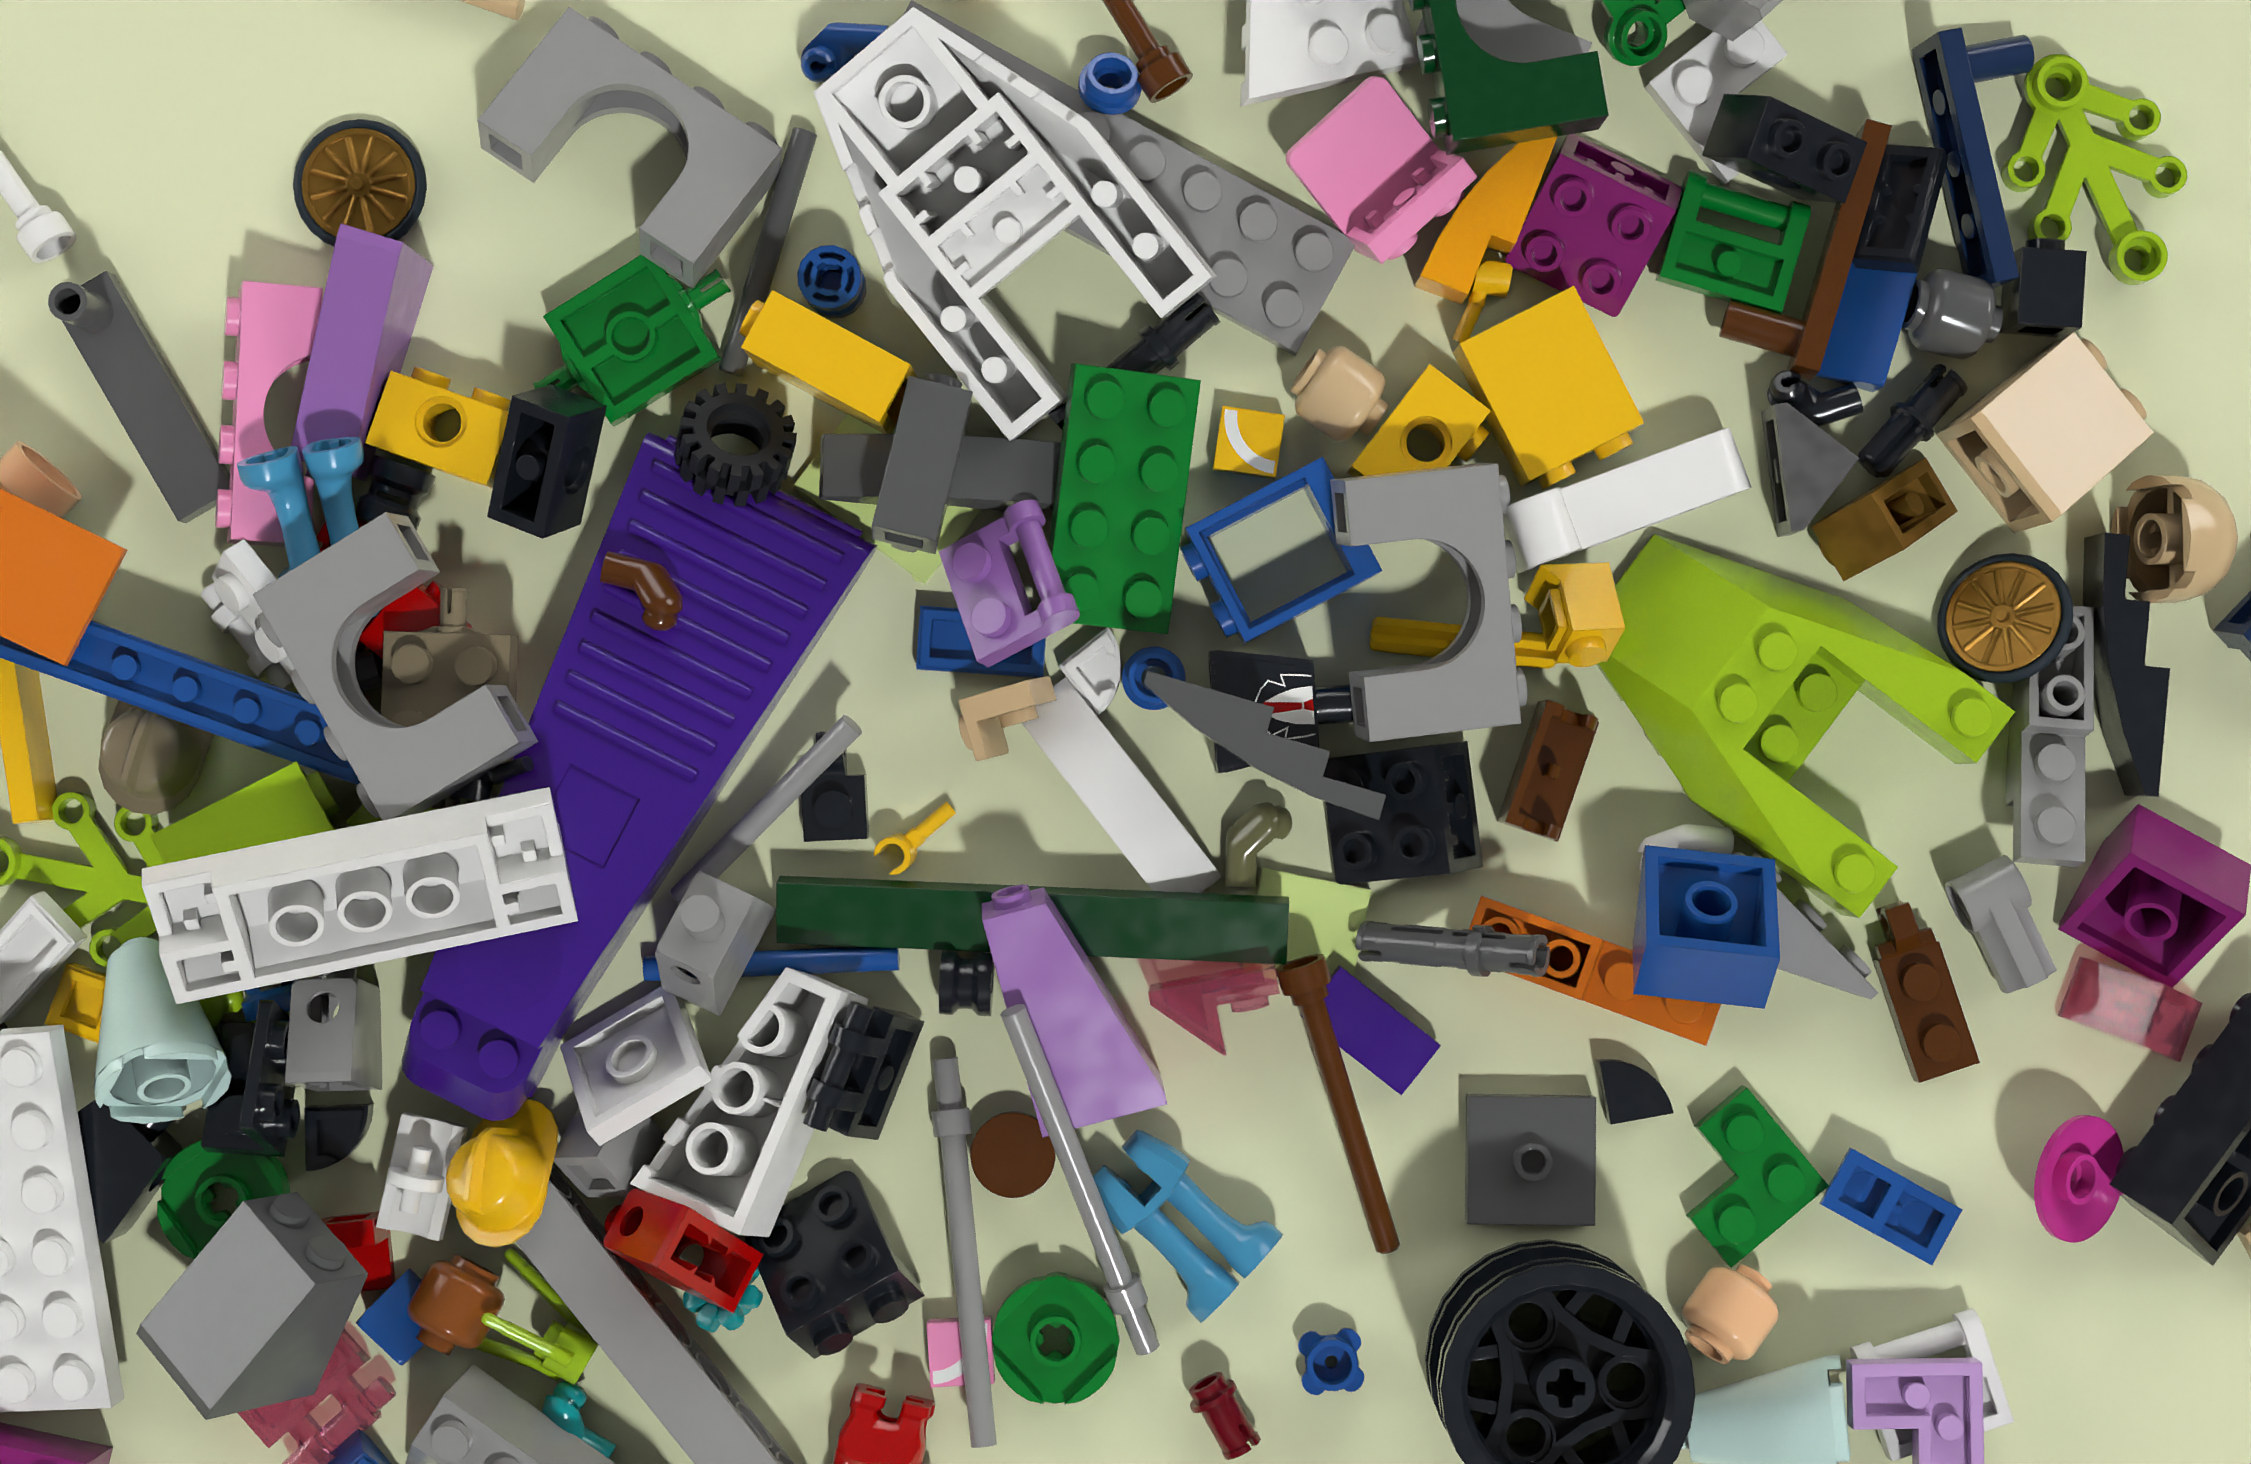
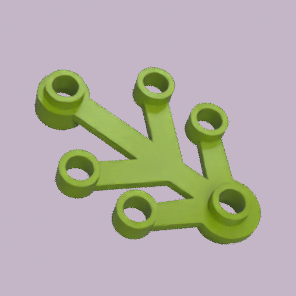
[2001,54,2187,285]
[0,792,165,967]

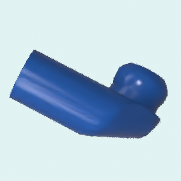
[801,22,889,83]

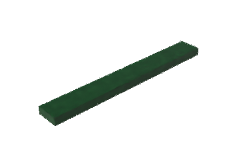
[776,875,1289,965]

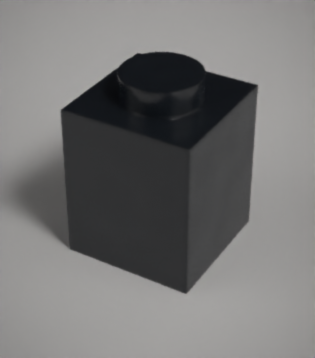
[1999,238,2087,338]

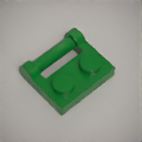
[1655,170,1811,314]

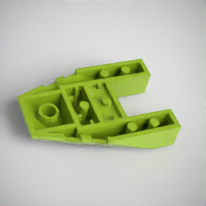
[1596,534,2015,918]

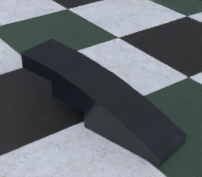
[2082,533,2170,797]

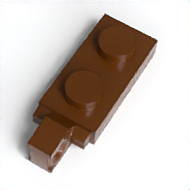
[1873,901,1980,1083]

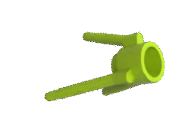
[473,1248,598,1385]

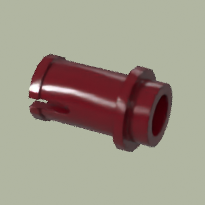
[1189,1372,1261,1460]

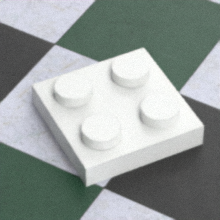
[560,986,712,1146]

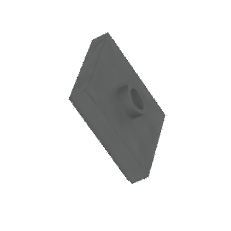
[1465,1094,1596,1226]

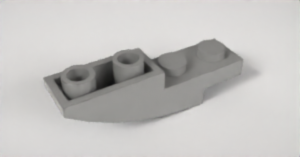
[2006,606,2094,867]

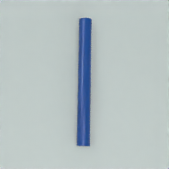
[643,947,900,981]

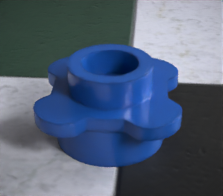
[1298,1328,1365,1395]

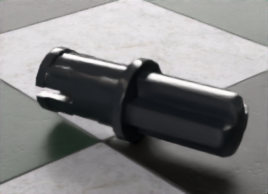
[1858,364,1968,478]

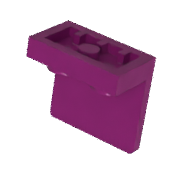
[1505,134,1682,317]

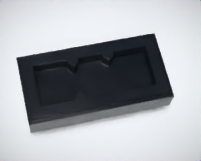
[1852,144,1948,274]

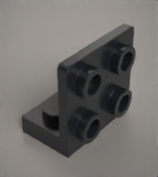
[1323,741,1483,885]
[201,999,300,1157]

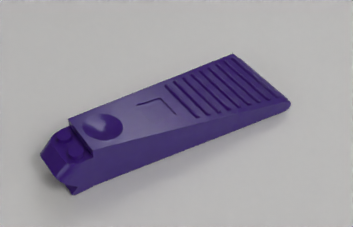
[401,432,877,1121]

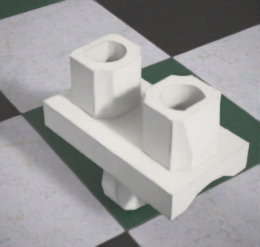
[376,1112,468,1241]

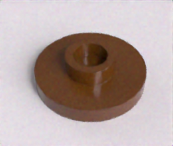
[970,1111,1056,1198]

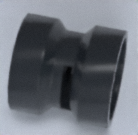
[355,455,436,531]

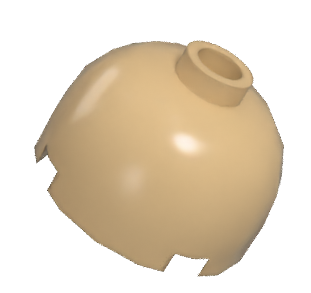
[2111,475,2238,603]

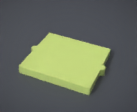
[1241,867,1371,977]

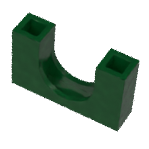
[1409,0,1609,155]

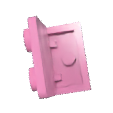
[1286,76,1477,264]

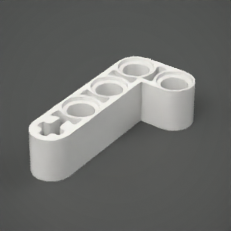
[1503,428,1752,573]

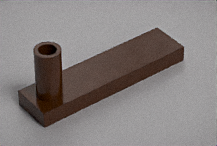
[1719,119,1892,381]

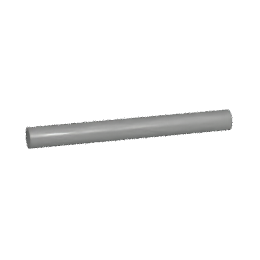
[670,715,862,903]

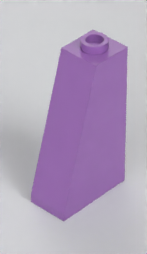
[291,224,434,481]
[982,884,1167,1137]

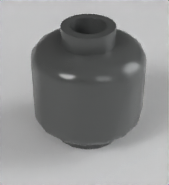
[1902,268,2003,359]

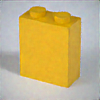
[1453,286,1644,490]
[739,290,918,434]

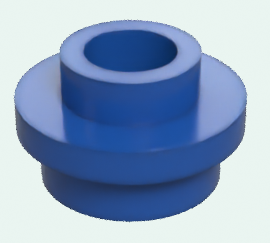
[1078,52,1142,115]
[1122,647,1186,710]

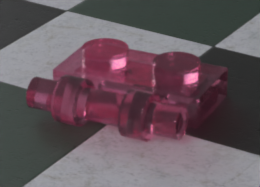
[238,1328,396,1464]

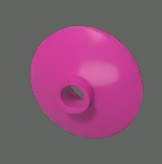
[2034,1115,2124,1243]

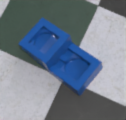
[1819,1147,1963,1265]

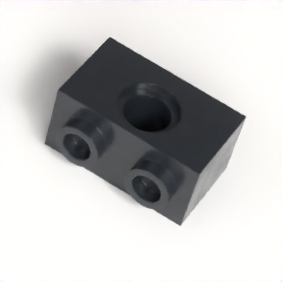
[1702,94,1867,204]
[487,384,607,539]

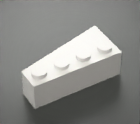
[630,967,869,1237]

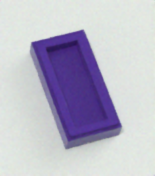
[1300,965,1441,1095]

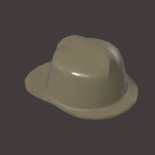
[98,700,215,815]

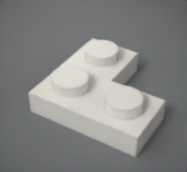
[1645,21,1788,186]

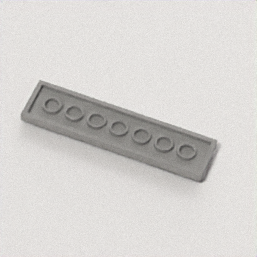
[903,0,1355,356]

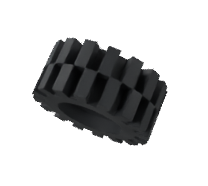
[674,383,797,506]

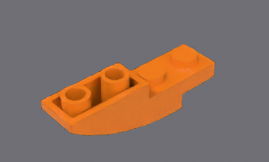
[1469,896,1722,1046]

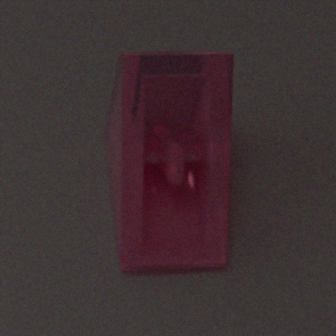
[2057,957,2202,1062]

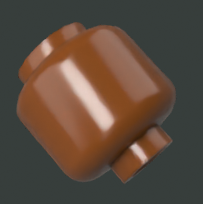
[407,1253,505,1356]

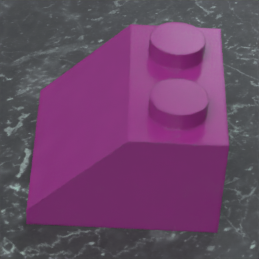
[2058,804,2251,990]

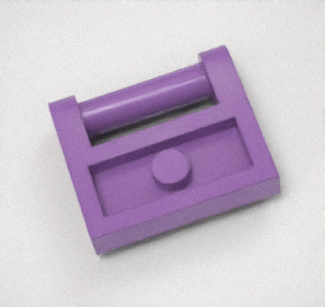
[938,500,1080,668]

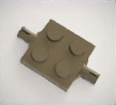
[381,587,518,809]

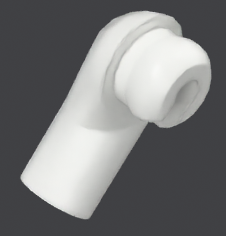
[1637,824,1734,872]

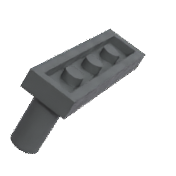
[48,271,230,523]

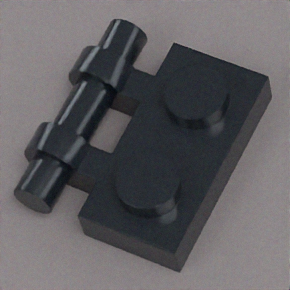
[803,1001,925,1140]

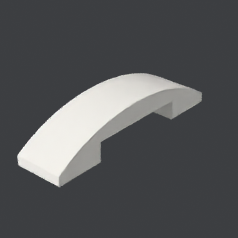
[1022,677,1222,893]

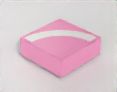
[927,1316,995,1388]

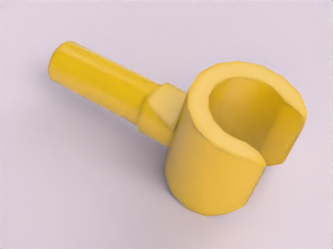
[1452,260,1513,343]
[874,801,956,875]

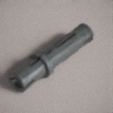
[1356,921,1550,977]

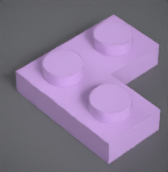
[1846,1358,1984,1464]

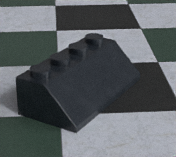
[2109,993,2251,1266]

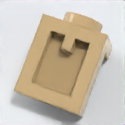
[958,676,1057,761]

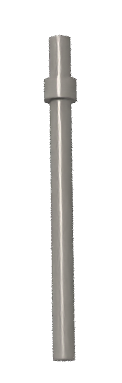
[1000,1004,1160,1355]
[931,1057,997,1448]

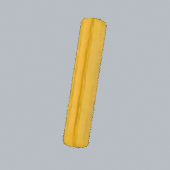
[1369,616,1555,669]

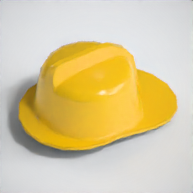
[446,1099,558,1248]

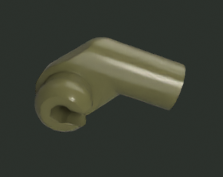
[1225,802,1293,887]

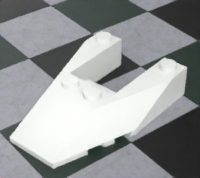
[813,7,1217,441]

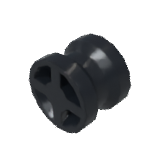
[939,950,994,1016]

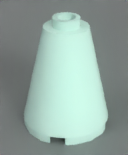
[94,937,232,1124]
[1681,1355,1851,1464]

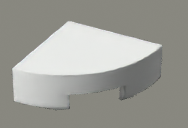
[1058,627,1122,716]

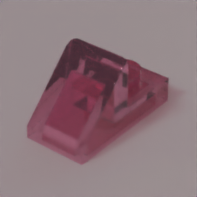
[1148,964,1280,1056]

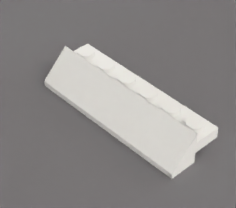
[142,787,578,1004]

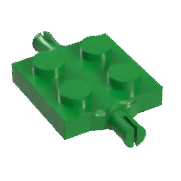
[533,255,731,427]

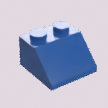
[1633,845,1780,1009]

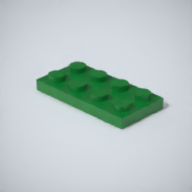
[1048,363,1201,634]

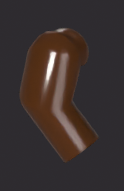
[600,551,683,631]

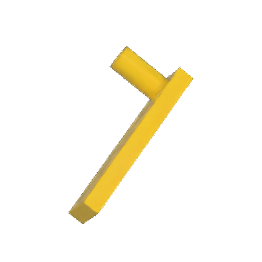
[0,658,58,824]

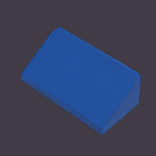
[1816,262,1917,393]

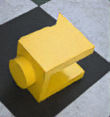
[1524,562,1625,667]

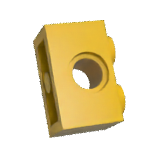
[1347,364,1491,477]
[365,366,511,489]

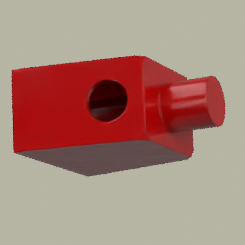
[603,1188,764,1313]

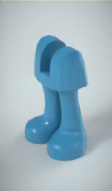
[237,437,381,618]
[1093,1130,1284,1323]

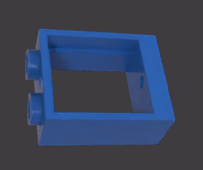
[1180,457,1382,645]

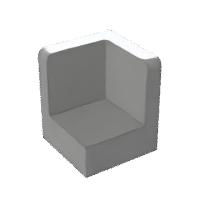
[554,1109,664,1198]

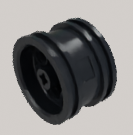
[1425,1239,1696,1464]

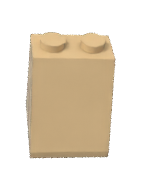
[1936,332,2154,533]

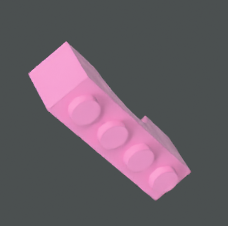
[215,281,323,547]

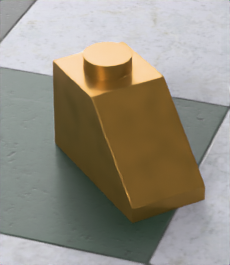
[1811,457,1958,581]

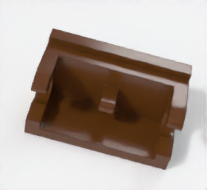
[1497,700,1599,842]

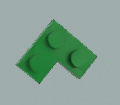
[1686,1085,1829,1268]

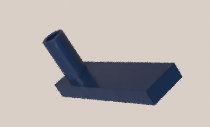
[1911,27,2034,289]

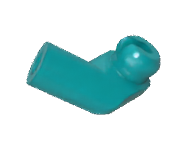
[542,1381,617,1459]

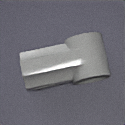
[1945,855,2057,993]

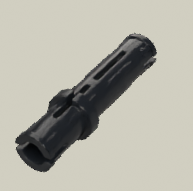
[1049,293,1220,430]

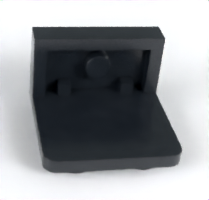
[745,1171,925,1359]

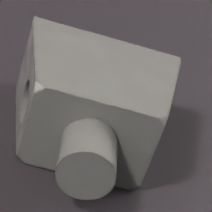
[655,871,776,1016]
[285,967,382,1092]

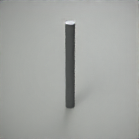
[719,127,817,377]

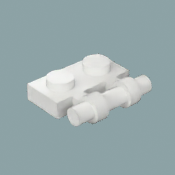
[200,539,295,690]

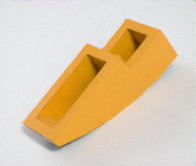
[1415,137,1557,305]

